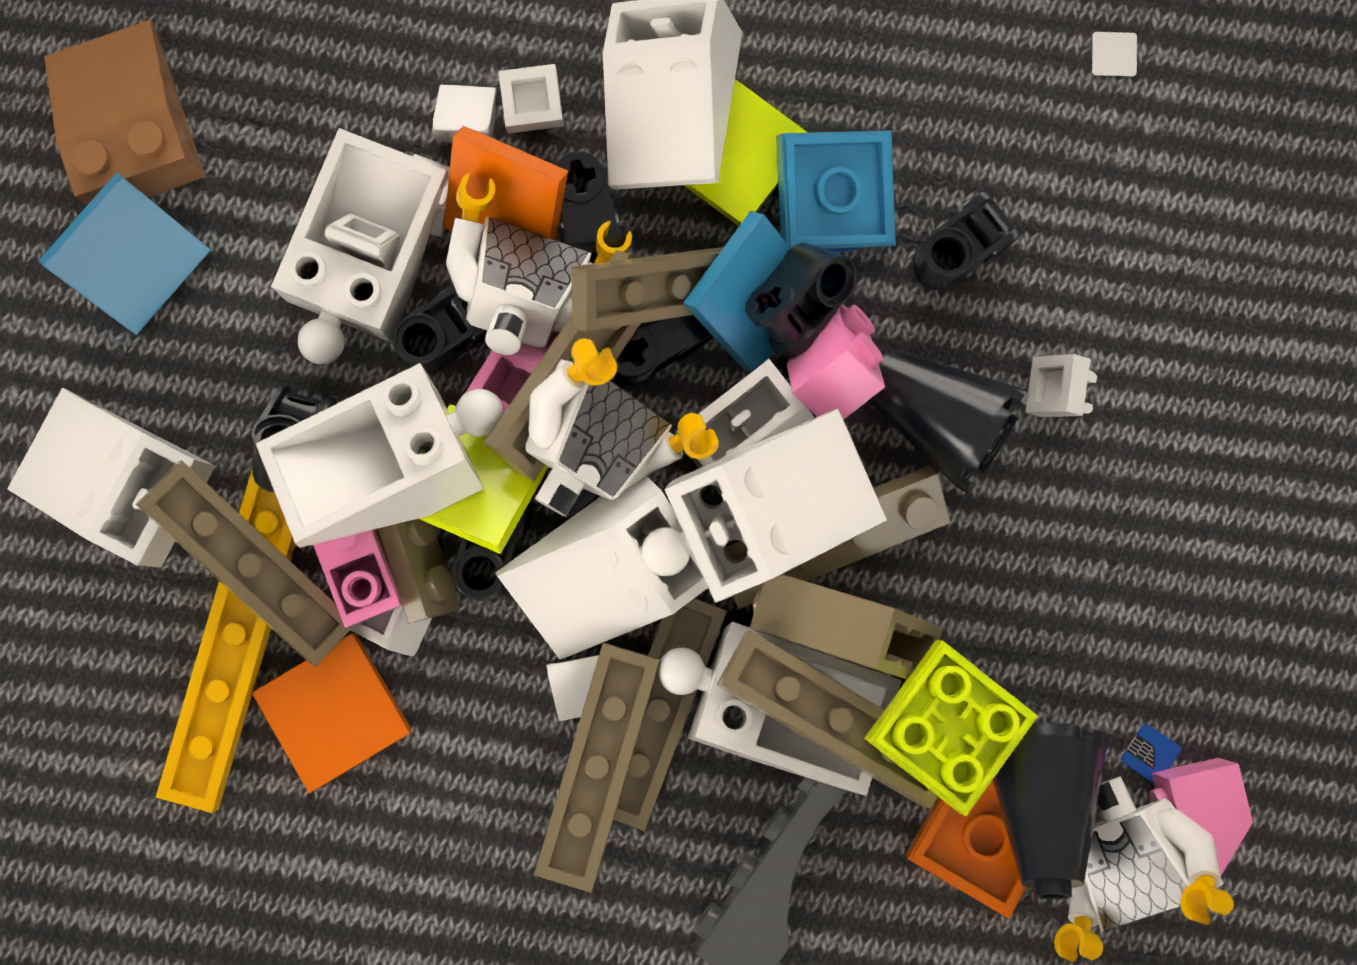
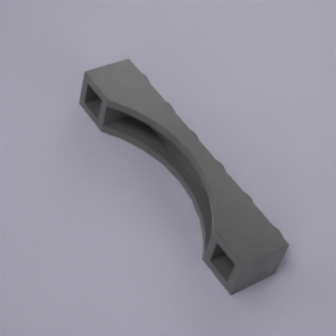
[693,670,907,965]

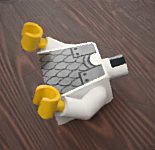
[446,173,632,355]
[526,339,719,517]
[1054,776,1234,962]

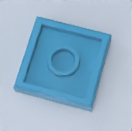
[776,131,896,249]
[39,172,211,335]
[683,211,791,373]

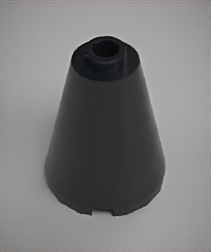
[867,349,1029,494]
[993,723,1107,900]

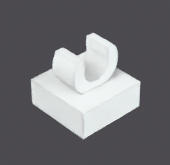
[498,64,564,134]
[1025,354,1097,417]

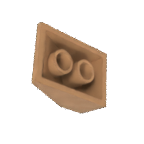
[44,20,206,205]

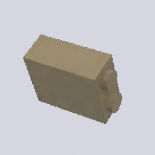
[749,574,943,679]

